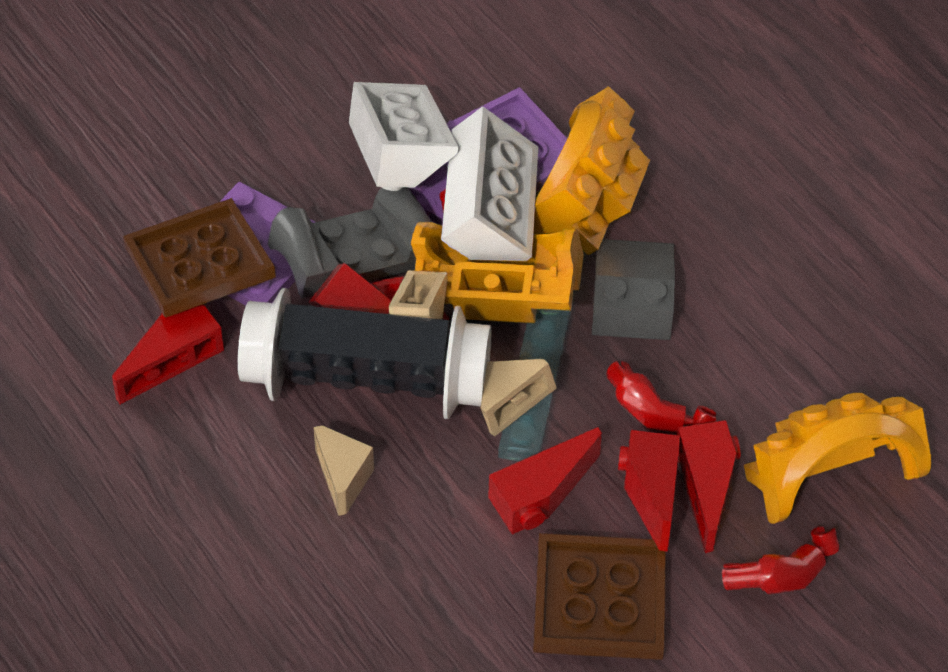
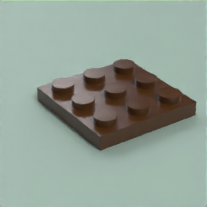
[123,198,276,318]
[533,533,665,660]

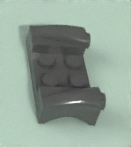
[267,187,432,299]

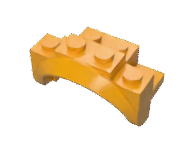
[533,86,650,255]
[411,222,584,323]
[744,393,931,524]

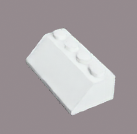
[349,82,458,191]
[441,107,538,261]

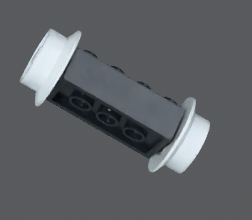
[238,288,492,419]

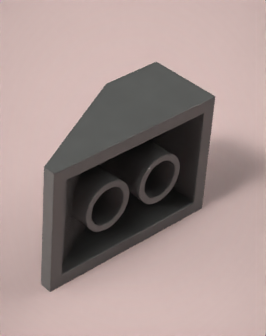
[592,239,675,340]

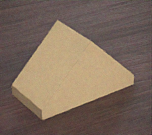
[389,270,447,319]
[481,359,557,437]
[314,425,374,516]

